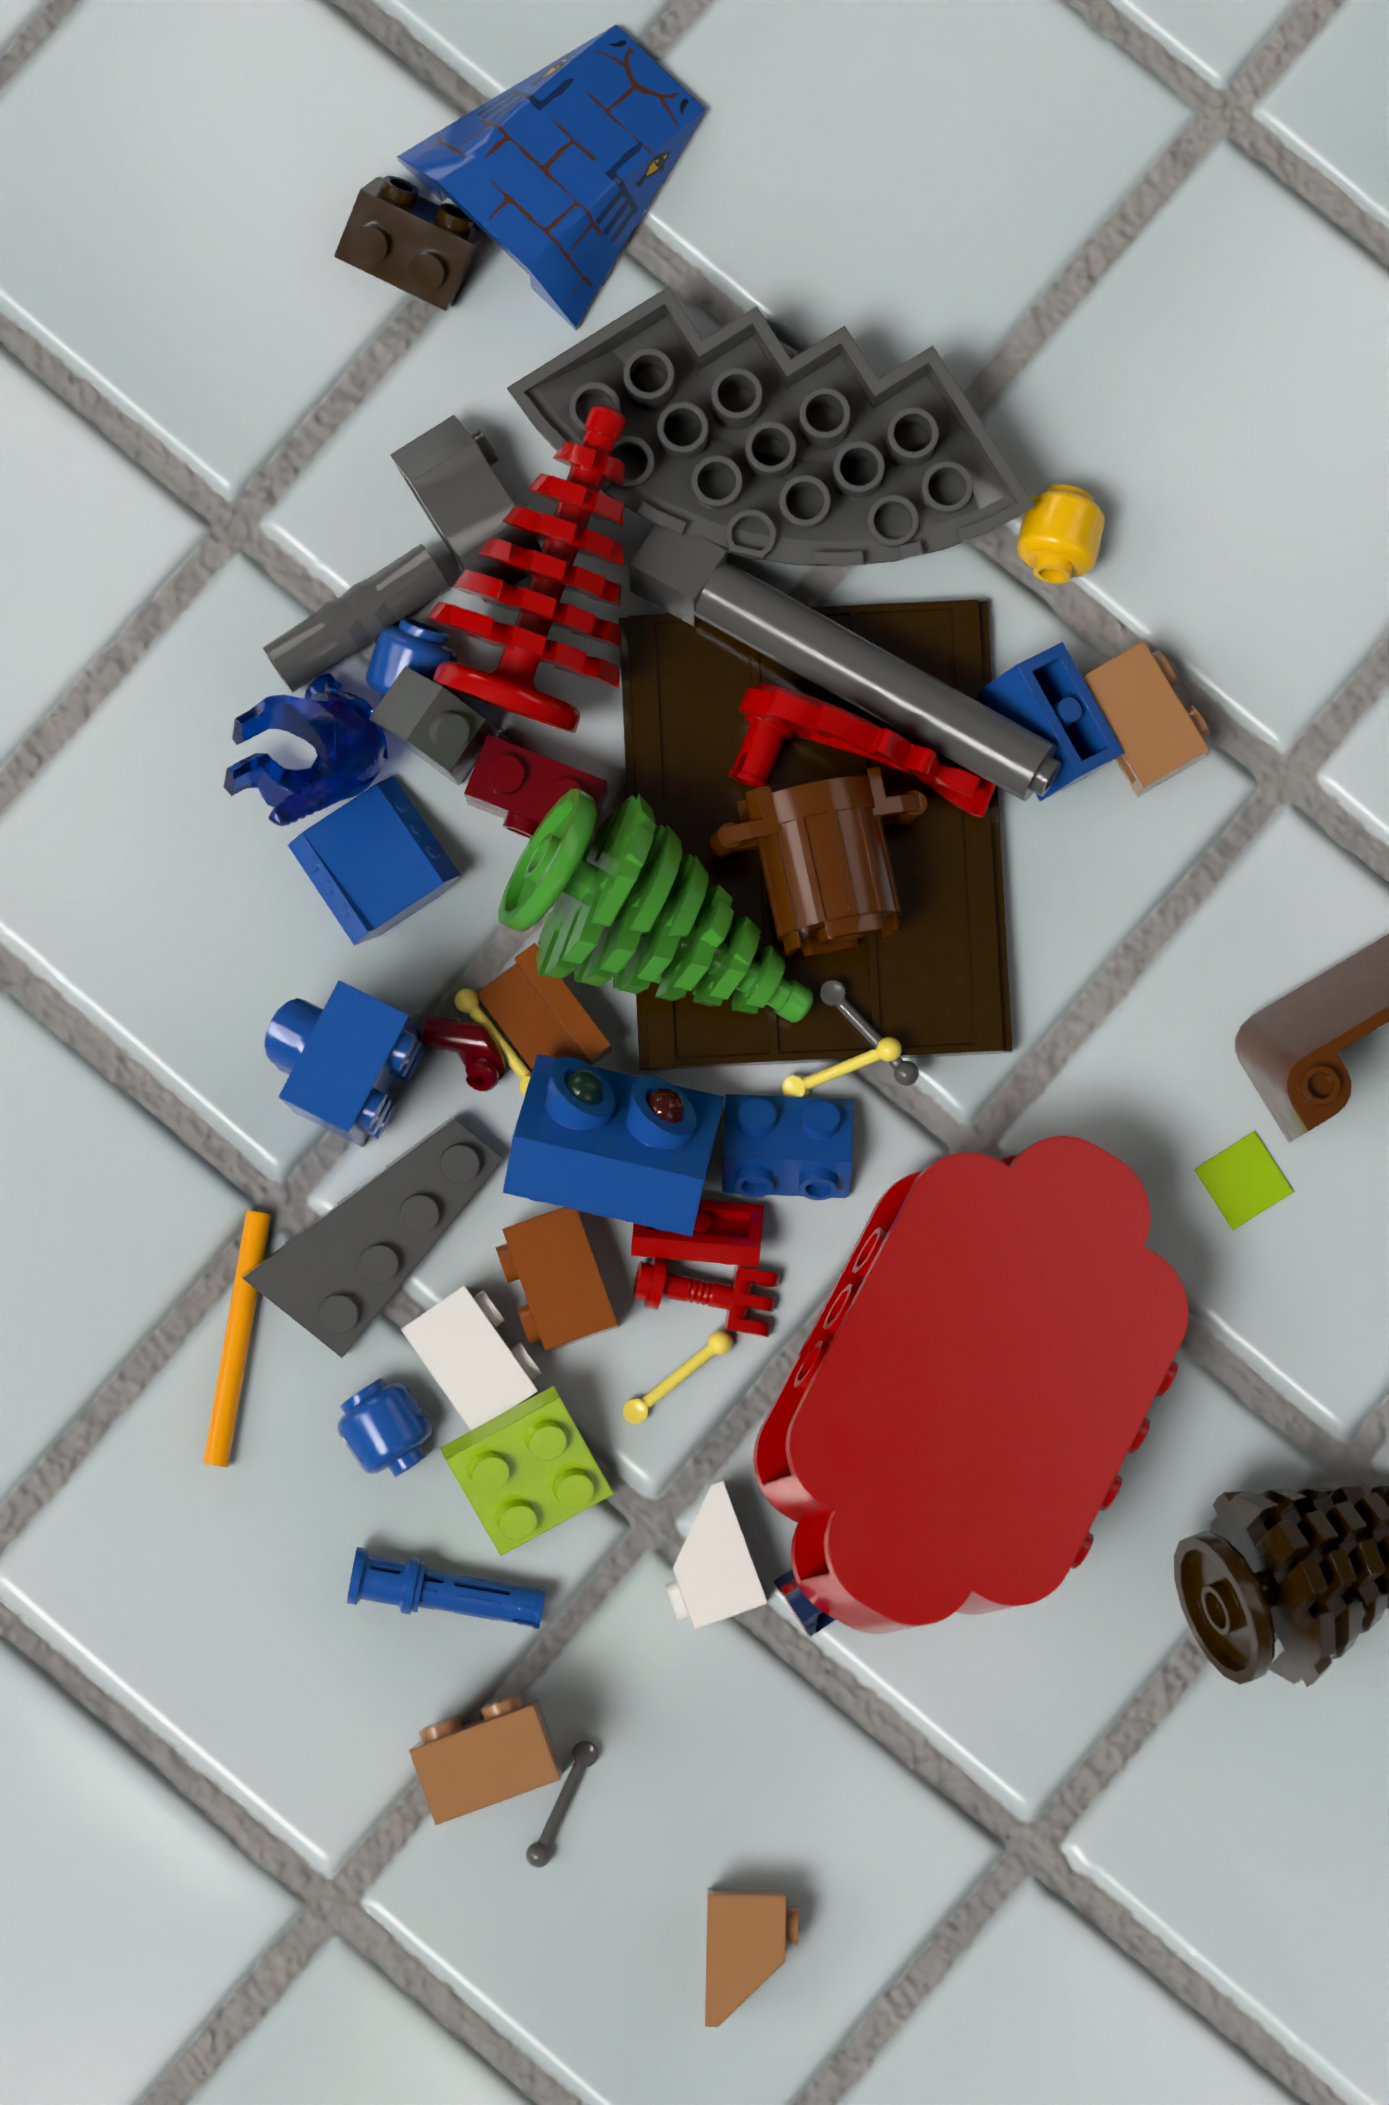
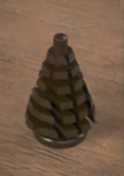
[1174,1485,1389,1687]

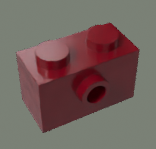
[464,735,608,839]

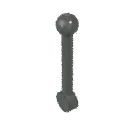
[820,980,919,1086]
[526,1741,598,1868]

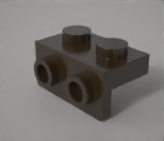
[334,176,487,311]

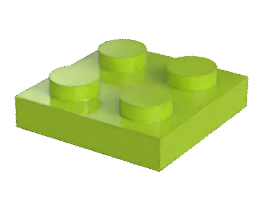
[440,1386,613,1556]

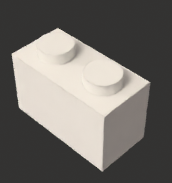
[401,1285,542,1431]

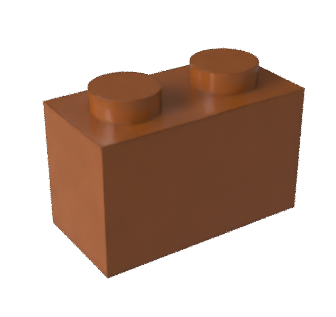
[495,1207,619,1353]

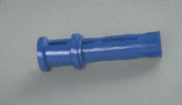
[347,1547,546,1629]

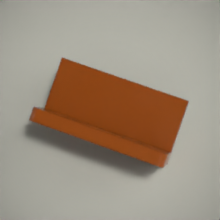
[478,943,612,1070]

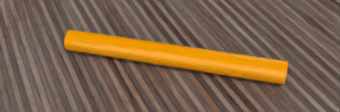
[203,1210,271,1467]

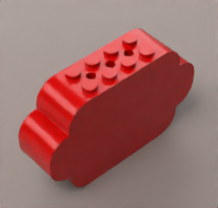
[753,1136,1189,1634]

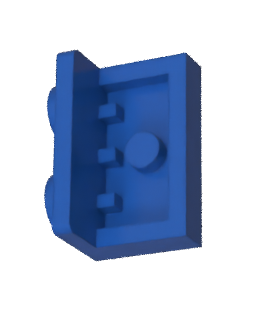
[722,1094,853,1200]

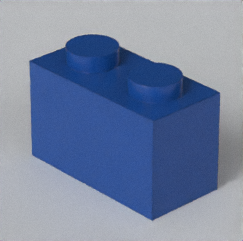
[979,642,1124,801]

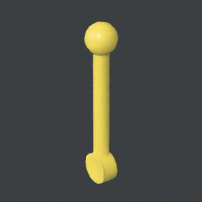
[454,988,532,1096]
[782,1037,902,1097]
[623,1330,733,1424]

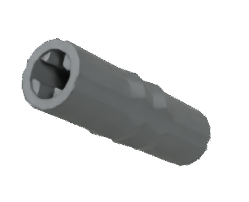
[263,544,450,693]

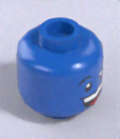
[337,1378,433,1477]

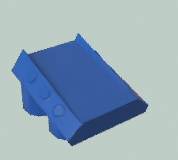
[288,776,461,946]

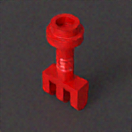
[633,1258,780,1337]

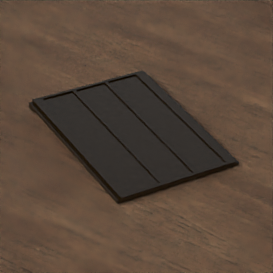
[619,599,1012,1071]

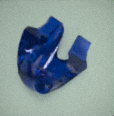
[223,673,388,827]

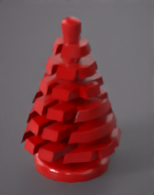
[426,405,626,733]

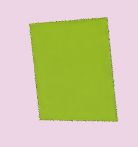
[1194,1131,1293,1230]

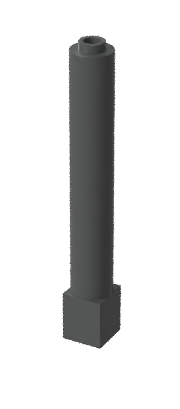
[629,525,1061,801]

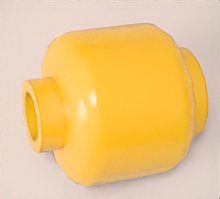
[1017,485,1105,584]

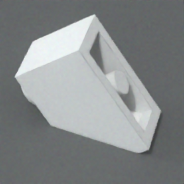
[665,1481,768,1630]

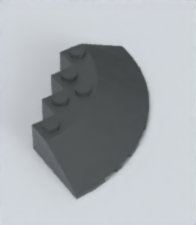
[507,286,1035,567]

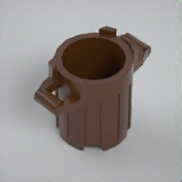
[708,767,927,956]

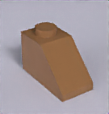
[705,1889,799,2027]

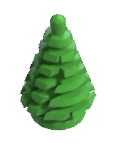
[498,788,813,1023]

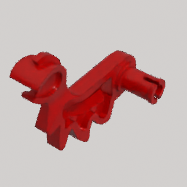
[728,683,996,818]

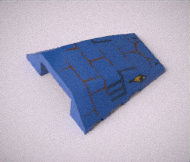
[397,24,706,330]

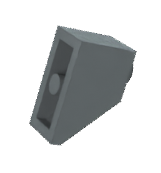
[369,666,495,786]

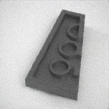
[241,1117,503,1358]

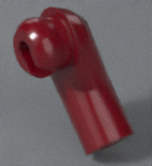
[422,1016,505,1091]

